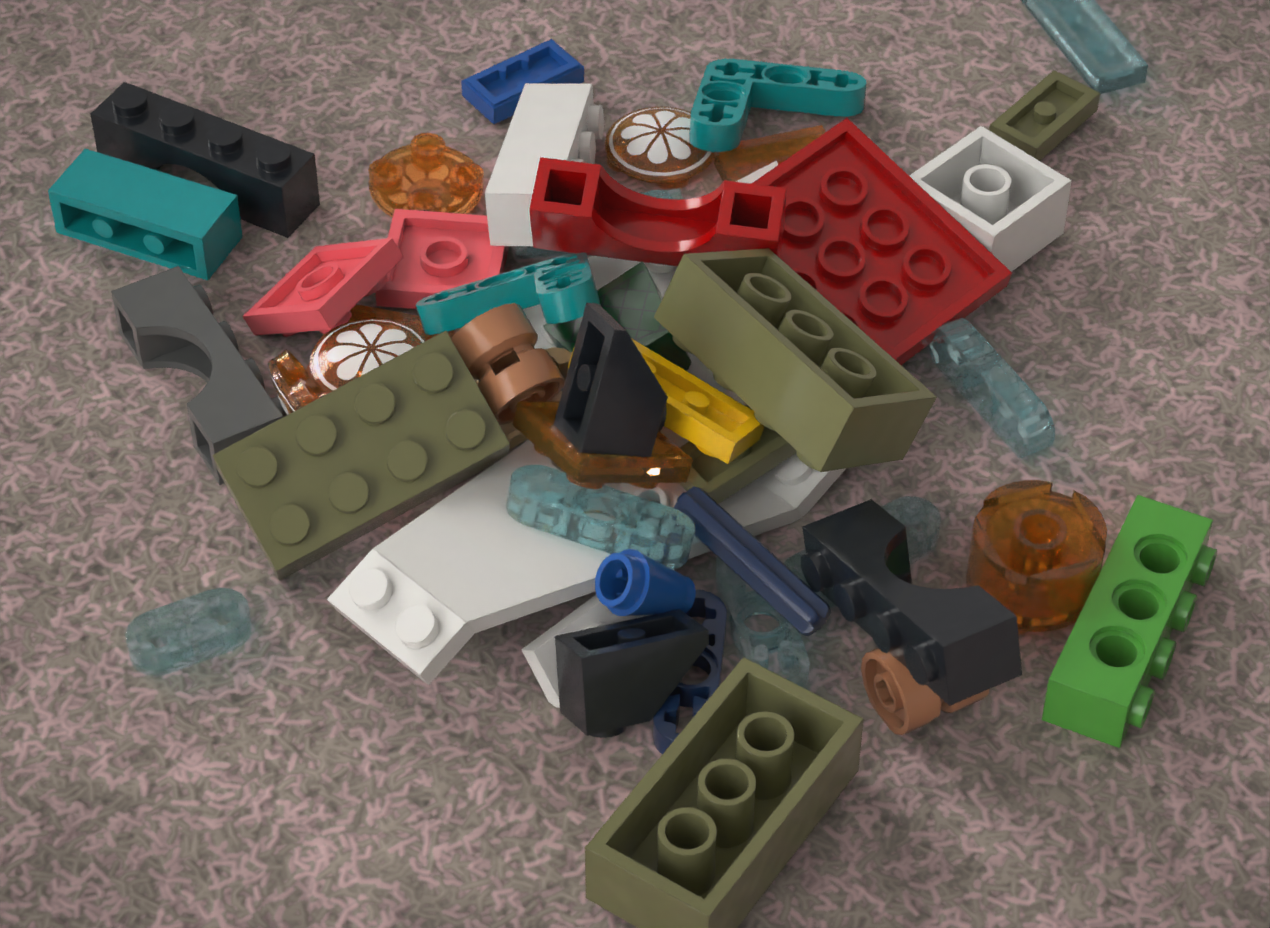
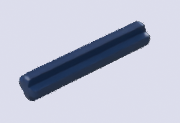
[672,486,831,636]

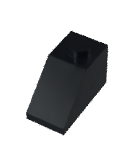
[554,303,668,457]
[555,609,709,738]

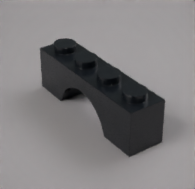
[90,82,320,238]
[801,499,1022,706]

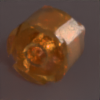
[966,480,1107,635]

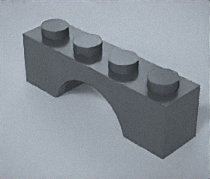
[111,266,287,485]

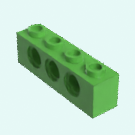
[1042,495,1217,748]

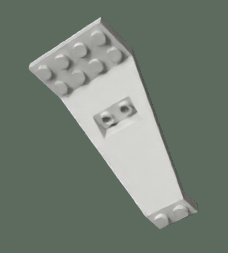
[327,353,846,685]

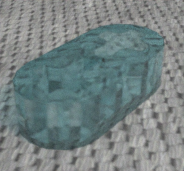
[125,588,252,676]

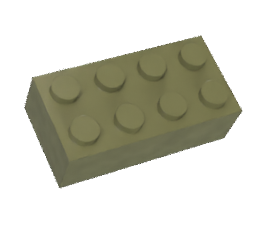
[654,248,937,472]
[212,331,510,581]
[585,657,864,928]

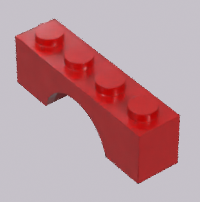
[529,157,786,267]

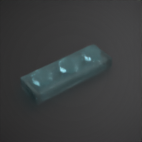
[1020,0,1148,94]

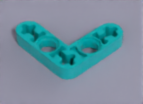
[689,59,867,152]
[415,252,601,335]

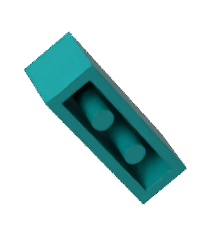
[48,149,243,280]

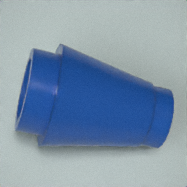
[595,549,696,616]

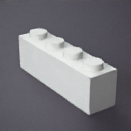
[485,84,604,246]

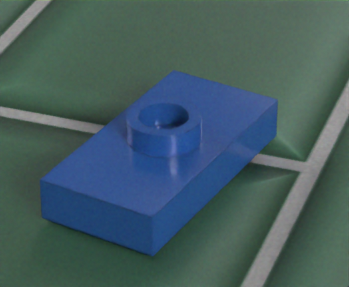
[461,39,584,124]

